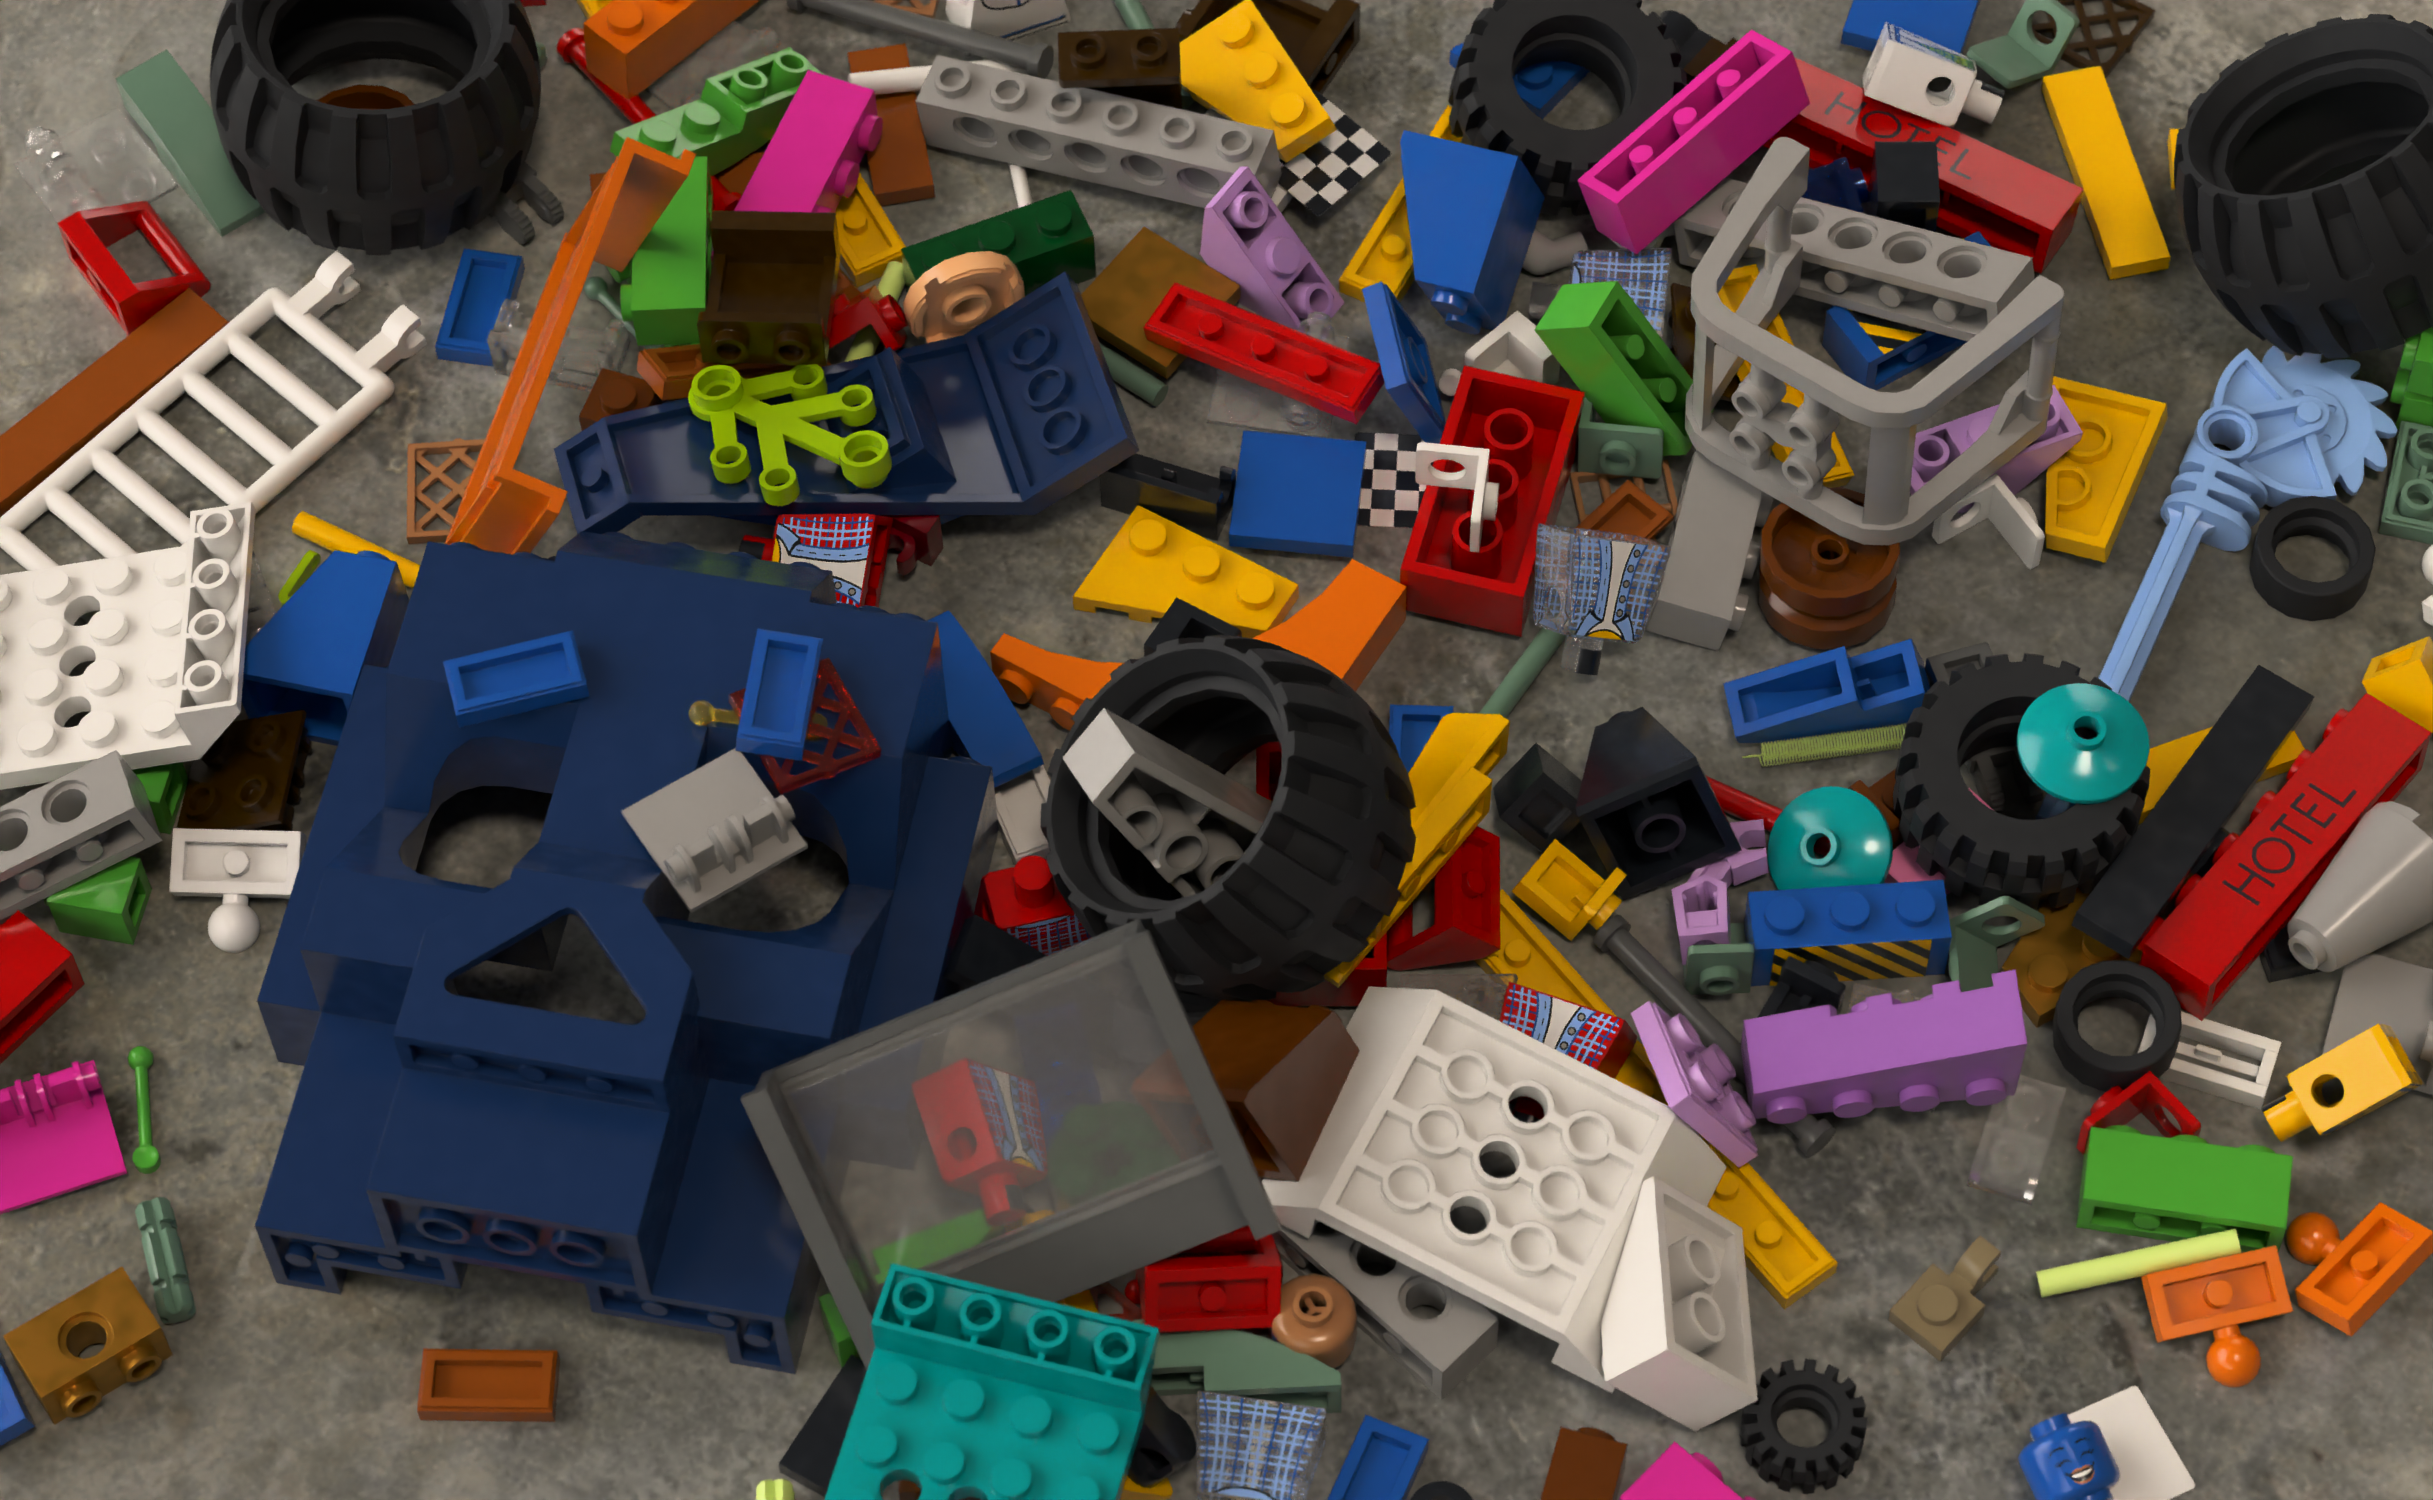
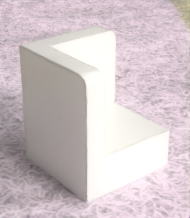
[1464,310,1560,385]

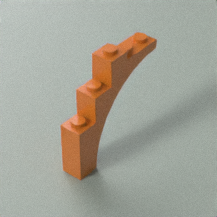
[990,559,1407,731]

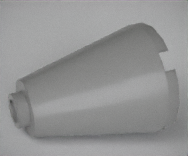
[2287,801,2433,973]

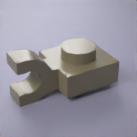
[1888,1236,2001,1362]

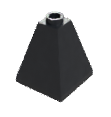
[1575,707,1742,901]

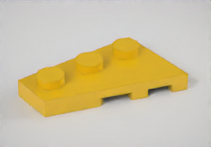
[2045,376,2168,563]

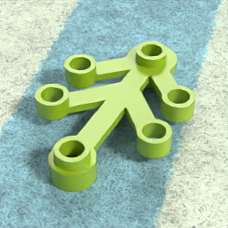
[688,364,892,506]

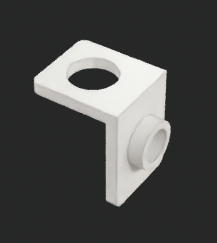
[1415,442,1499,553]
[1932,473,2045,570]

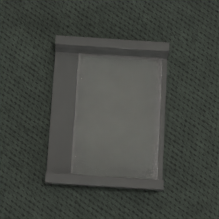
[741,919,1281,1370]

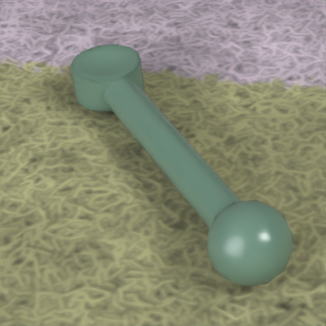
[584,276,664,349]

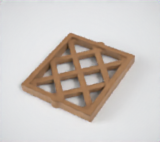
[407,438,504,544]

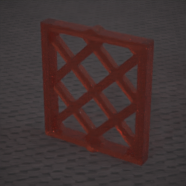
[729,658,881,794]

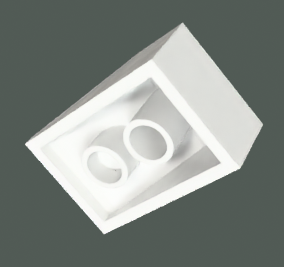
[1601,1176,1758,1432]

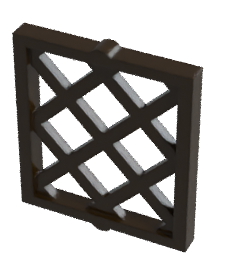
[2031,0,2155,79]

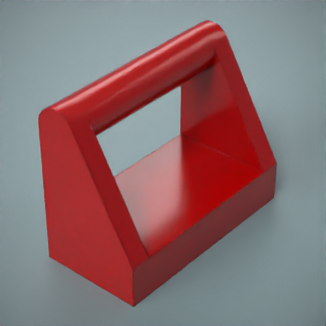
[58,201,211,335]
[1387,826,1501,971]
[1136,1225,1282,1332]

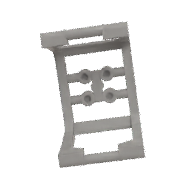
[1685,137,2064,545]

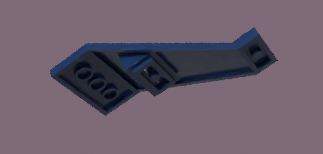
[554,272,1140,534]

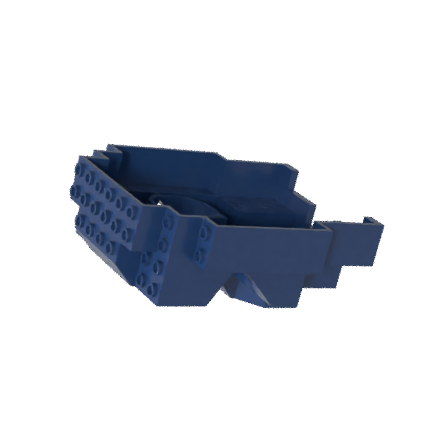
[255,531,999,1374]

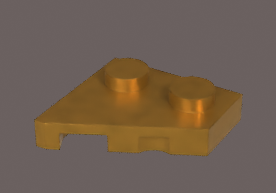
[2001,887,2142,1028]

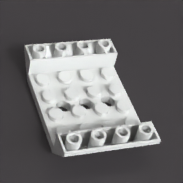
[0,502,256,790]
[1262,986,1726,1393]

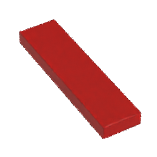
[1143,282,1385,425]

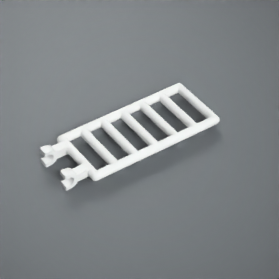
[0,250,427,623]

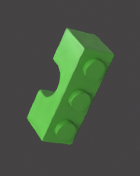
[44,762,188,945]

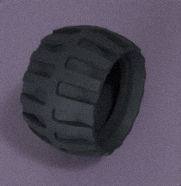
[210,0,541,255]
[2174,14,2433,359]
[1040,635,1416,1002]

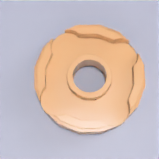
[903,251,1025,343]

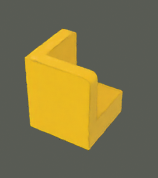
[2362,636,2433,734]

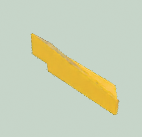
[1324,713,1510,988]

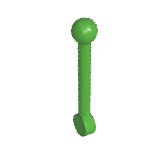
[128,1046,161,1174]

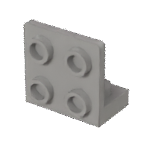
[2322,953,2433,1095]

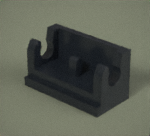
[1099,453,1236,541]

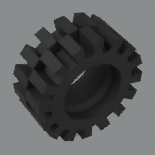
[1740,1359,1867,1494]

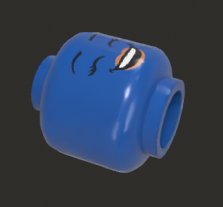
[2018,1413,2120,1500]

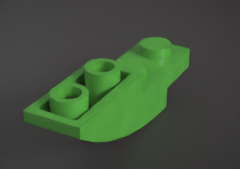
[610,47,824,176]

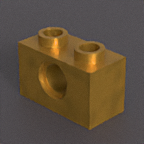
[3,1267,173,1425]

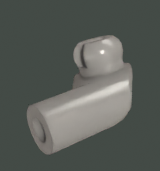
[1522,229,1589,275]

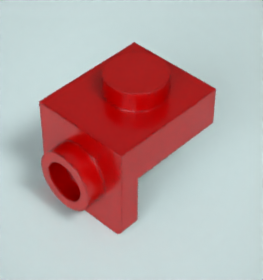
[828,285,908,351]

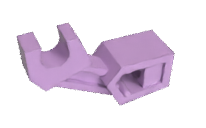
[1671,819,1769,965]

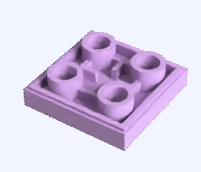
[1631,1001,1758,1168]

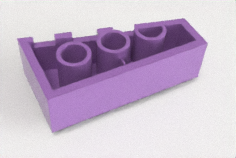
[1741,969,2027,1124]

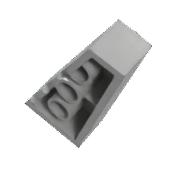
[1062,708,1272,897]

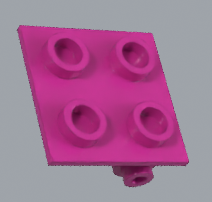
[0,1060,127,1214]

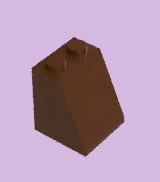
[1130,999,1360,1182]

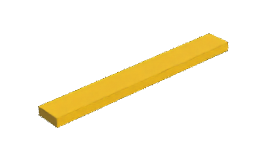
[1474,889,1838,1310]

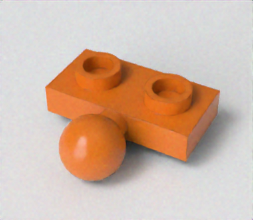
[2286,1202,2433,1337]
[2141,1245,2293,1388]

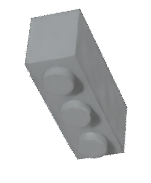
[1646,449,1773,651]

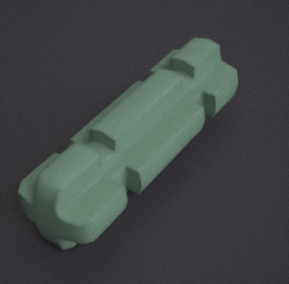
[135,1197,196,1324]

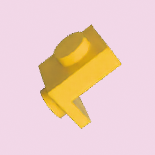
[1511,839,1627,941]

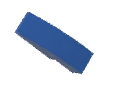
[927,610,1044,788]
[1723,638,1930,743]

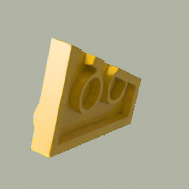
[1180,0,1337,163]
[1073,505,1299,638]

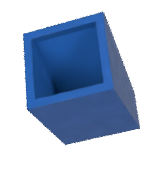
[1400,130,1545,334]
[241,550,409,746]

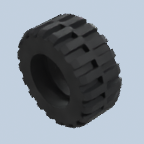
[1448,0,1687,216]
[1893,653,2150,910]

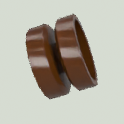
[1758,487,1900,649]

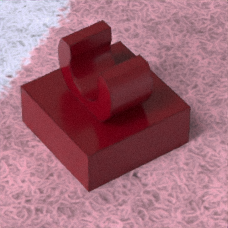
[880,515,944,576]

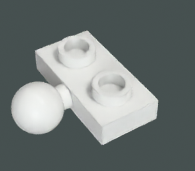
[169,828,306,953]

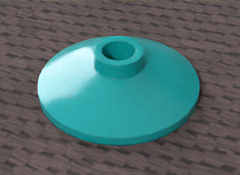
[2017,683,2150,804]
[1767,786,1893,890]

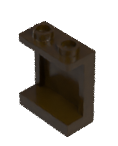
[1175,0,1360,95]
[1058,28,1182,110]
[697,211,841,365]

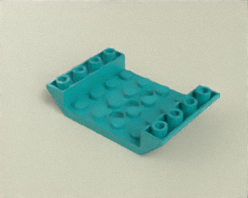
[824,1263,1159,1500]

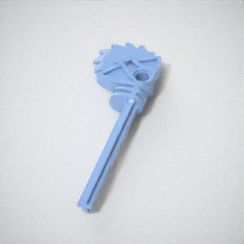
[2036,346,2397,820]

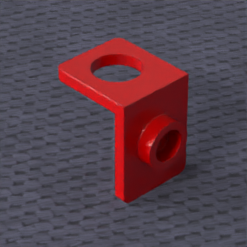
[2076,1071,2201,1155]

